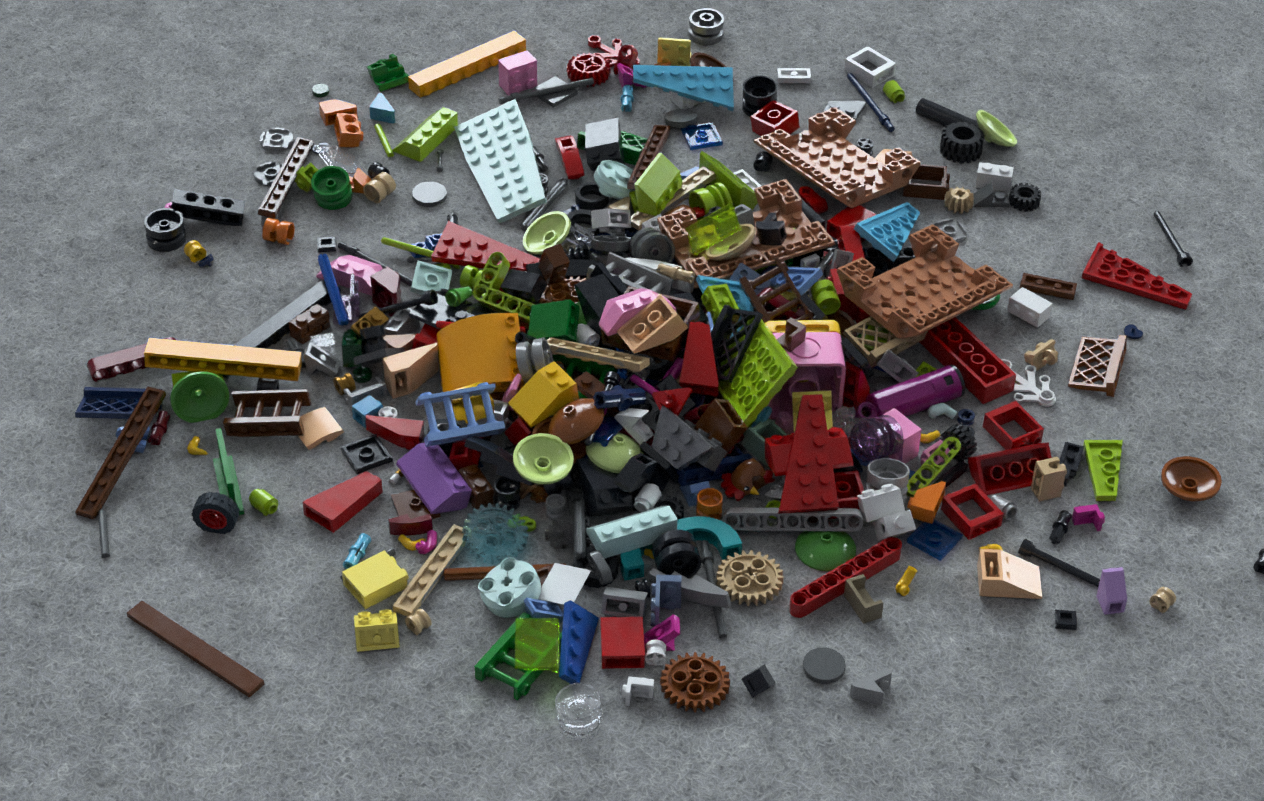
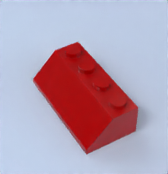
[765,427,853,476]
[967,442,1052,495]

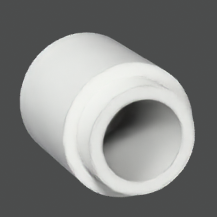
[576,324,600,347]
[634,483,662,512]

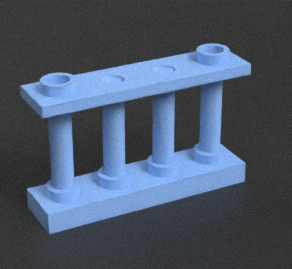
[415,382,505,447]

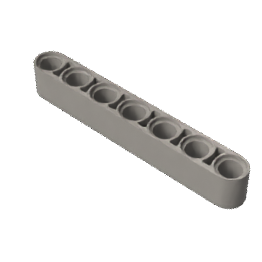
[723,507,863,532]

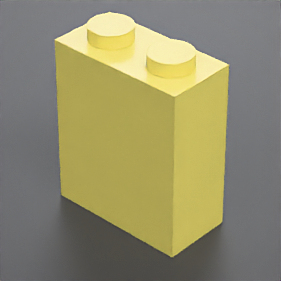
[342,550,409,609]

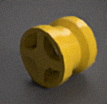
[184,240,206,263]

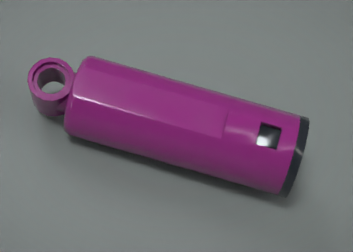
[853,364,965,425]

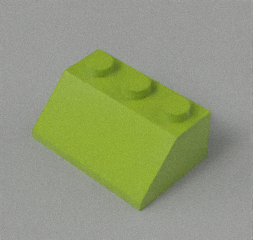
[634,153,683,216]

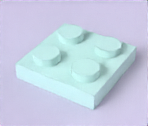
[410,260,453,295]

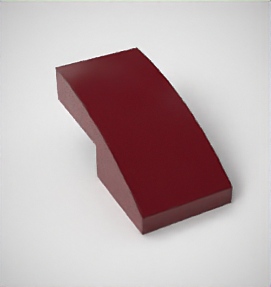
[388,514,433,536]

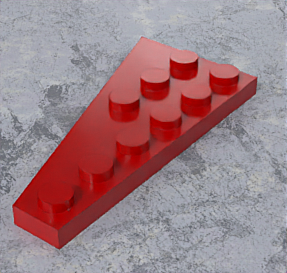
[1081,242,1192,310]

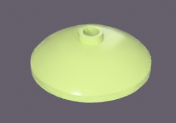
[976,110,1017,147]
[523,211,571,255]
[586,431,644,473]
[513,433,574,484]

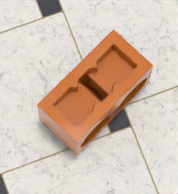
[334,113,363,148]

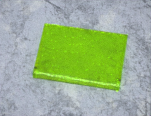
[685,202,742,256]
[515,618,559,672]

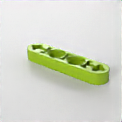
[907,437,961,497]

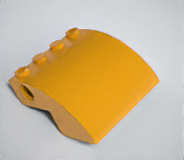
[436,313,524,402]

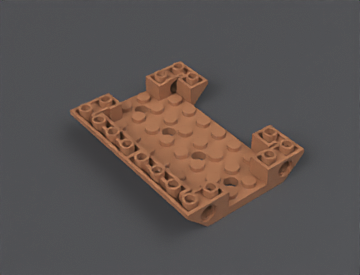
[754,107,920,209]
[657,179,835,289]
[837,224,1013,339]

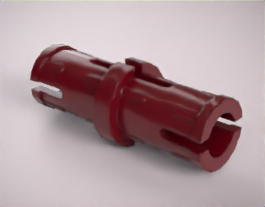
[148,411,171,445]

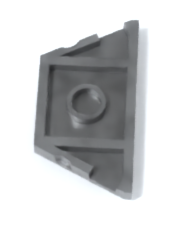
[651,406,716,471]

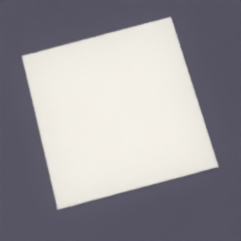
[538,563,591,605]

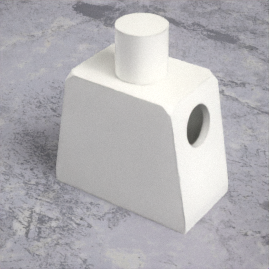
[872,510,916,541]

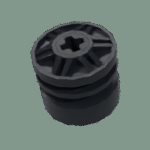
[742,75,777,117]

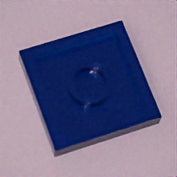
[681,122,723,150]
[907,519,963,561]

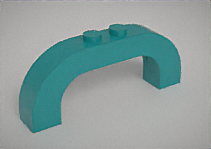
[620,516,742,581]

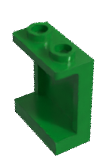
[527,299,580,342]

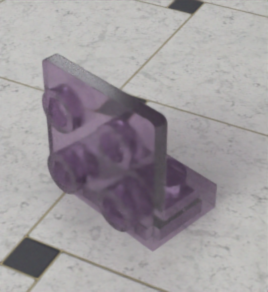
[333,274,360,324]

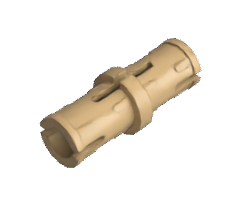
[657,263,695,284]

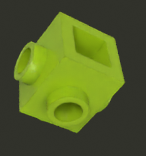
[295,162,318,192]

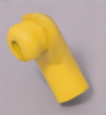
[895,566,917,596]

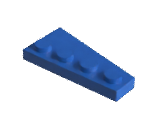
[559,600,599,685]

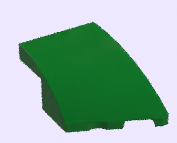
[367,54,409,92]

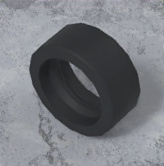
[575,182,608,211]

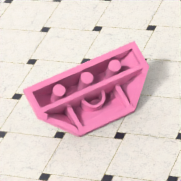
[316,255,382,296]
[599,288,676,336]

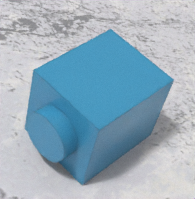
[352,395,383,428]

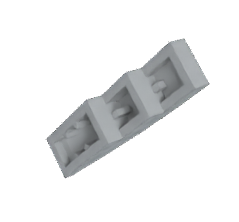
[648,568,731,608]

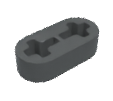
[587,550,613,585]

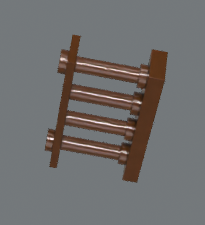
[739,258,814,323]
[223,389,311,437]

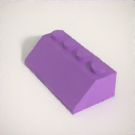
[396,443,472,514]

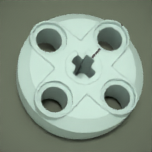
[594,160,635,204]
[478,557,541,618]

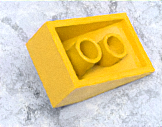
[508,361,579,428]

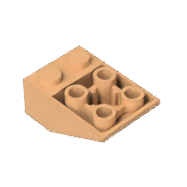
[383,343,439,399]
[977,549,1042,599]

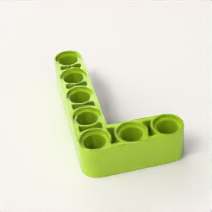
[473,252,535,324]

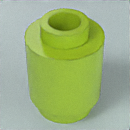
[883,80,905,104]
[249,489,278,516]

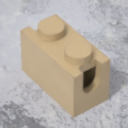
[1031,457,1067,501]

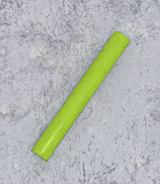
[374,124,394,157]

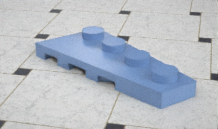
[760,266,823,296]

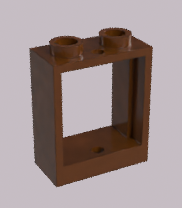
[903,164,950,200]

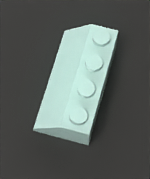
[586,506,678,558]

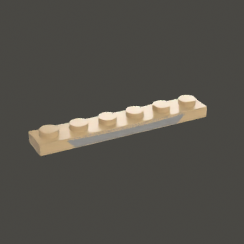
[631,166,716,231]
[547,337,650,372]
[393,524,472,616]

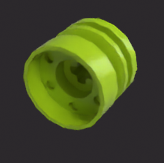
[688,182,733,226]

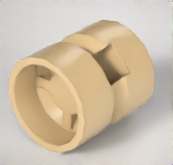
[363,172,396,204]

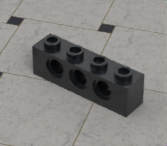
[171,189,245,226]

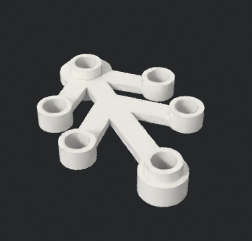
[1001,359,1056,407]

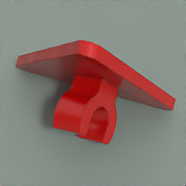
[652,387,692,416]

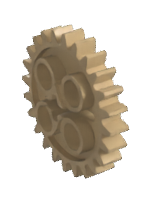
[716,550,784,606]

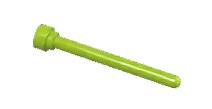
[381,237,461,269]

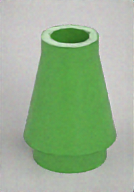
[445,286,473,307]

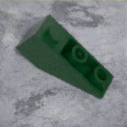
[342,329,362,367]

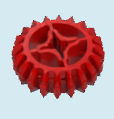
[567,52,611,88]

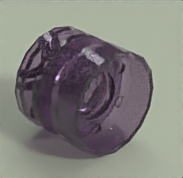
[850,415,903,462]

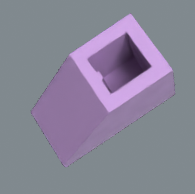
[1096,567,1127,615]

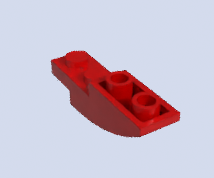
[555,135,585,180]

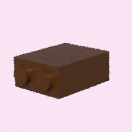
[695,399,748,458]

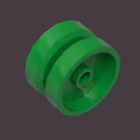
[311,166,353,210]

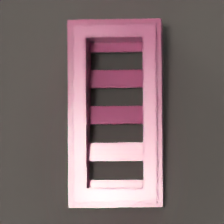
[502,374,522,411]

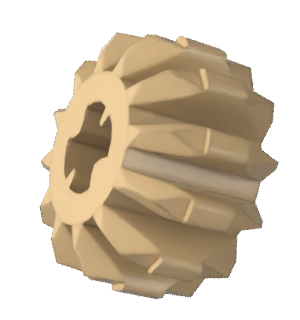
[944,186,974,214]

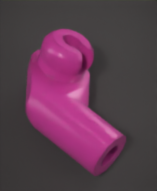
[416,530,437,555]

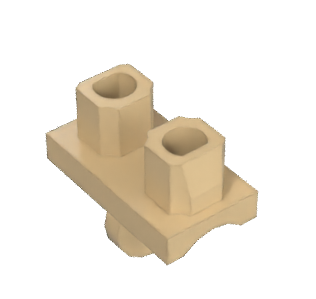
[1024,339,1058,371]

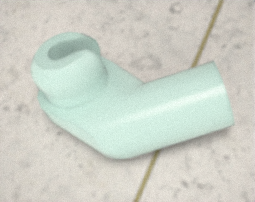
[927,403,957,419]

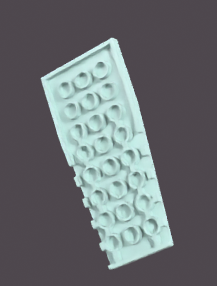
[454,99,547,223]

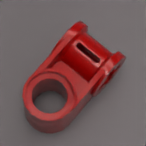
[614,45,638,75]
[798,186,828,215]

